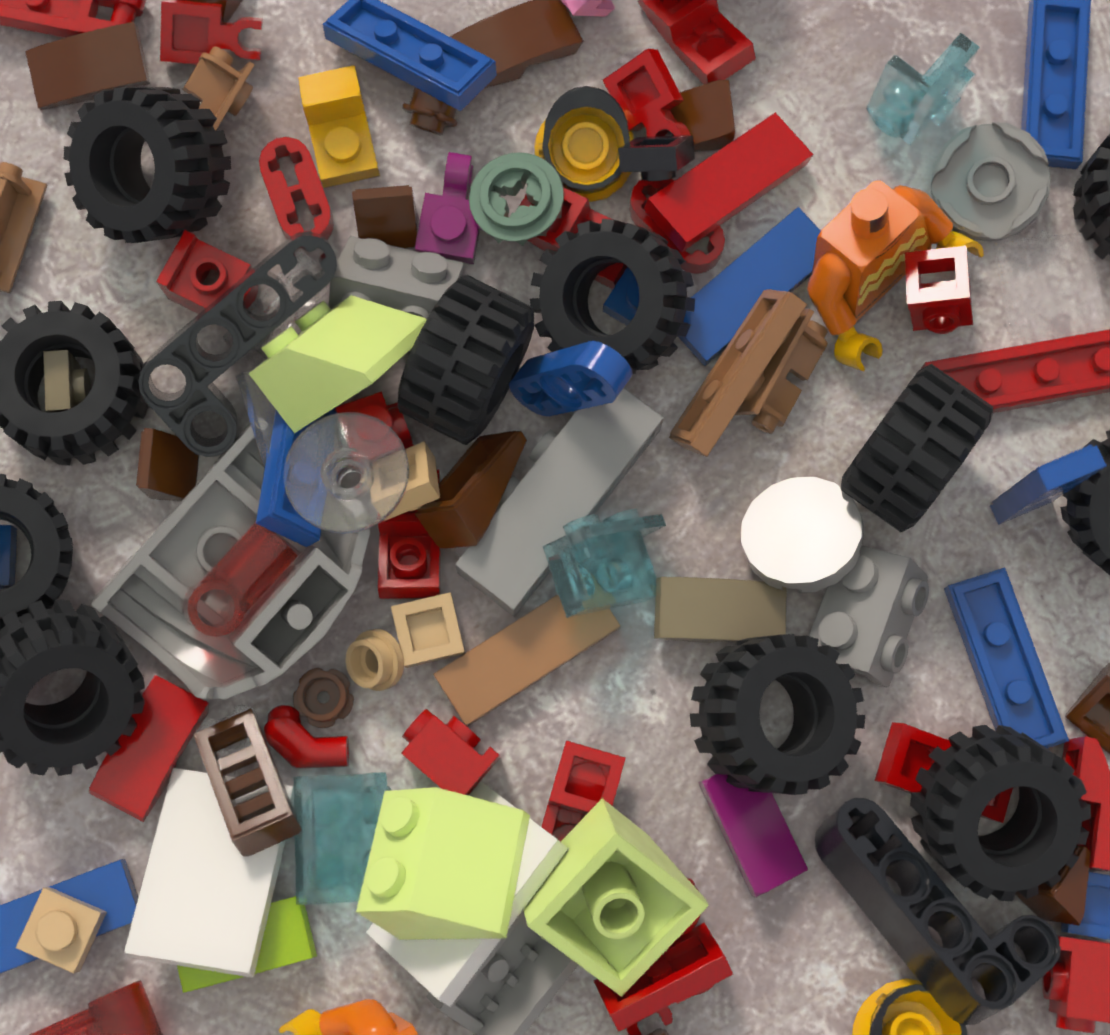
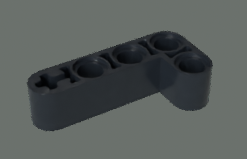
[138,231,337,457]
[814,798,1061,1025]

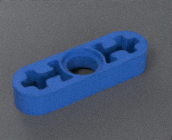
[509,341,633,417]

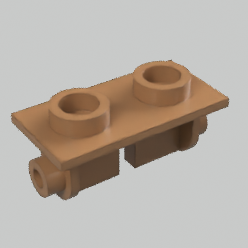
[182,47,255,131]
[0,162,48,293]
[735,309,828,434]

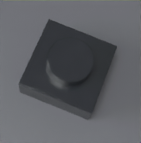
[618,135,695,181]

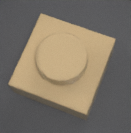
[370,441,440,521]
[391,592,465,668]
[16,887,107,973]

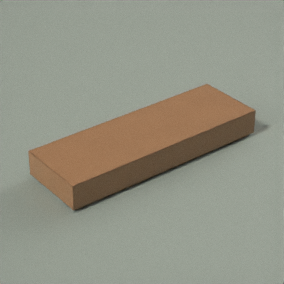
[669,289,807,457]
[433,575,621,727]

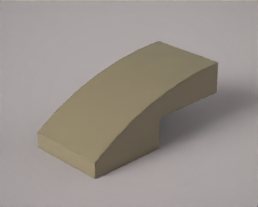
[654,577,787,643]

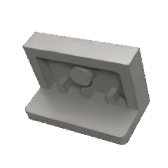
[328,236,464,319]
[809,546,929,687]
[426,910,578,1035]

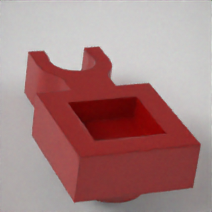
[160,0,263,64]
[603,48,691,137]

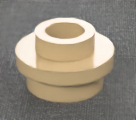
[346,629,404,691]

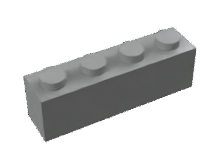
[454,388,664,617]

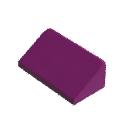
[698,774,808,897]

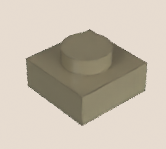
[43,350,91,413]

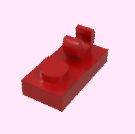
[593,923,733,1035]

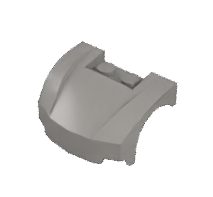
[91,419,370,700]

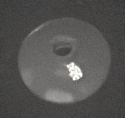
[283,412,409,534]

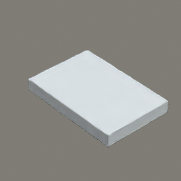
[124,768,297,978]
[366,781,569,1007]

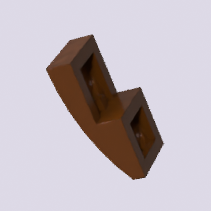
[450,0,583,88]
[25,22,150,110]

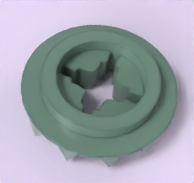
[469,152,565,246]

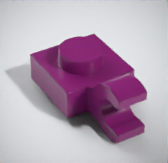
[415,152,480,265]

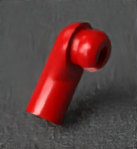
[264,705,350,769]

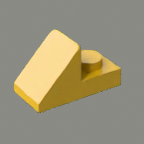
[298,65,380,188]

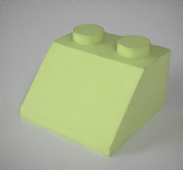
[249,295,427,433]
[356,787,530,940]
[523,798,709,997]

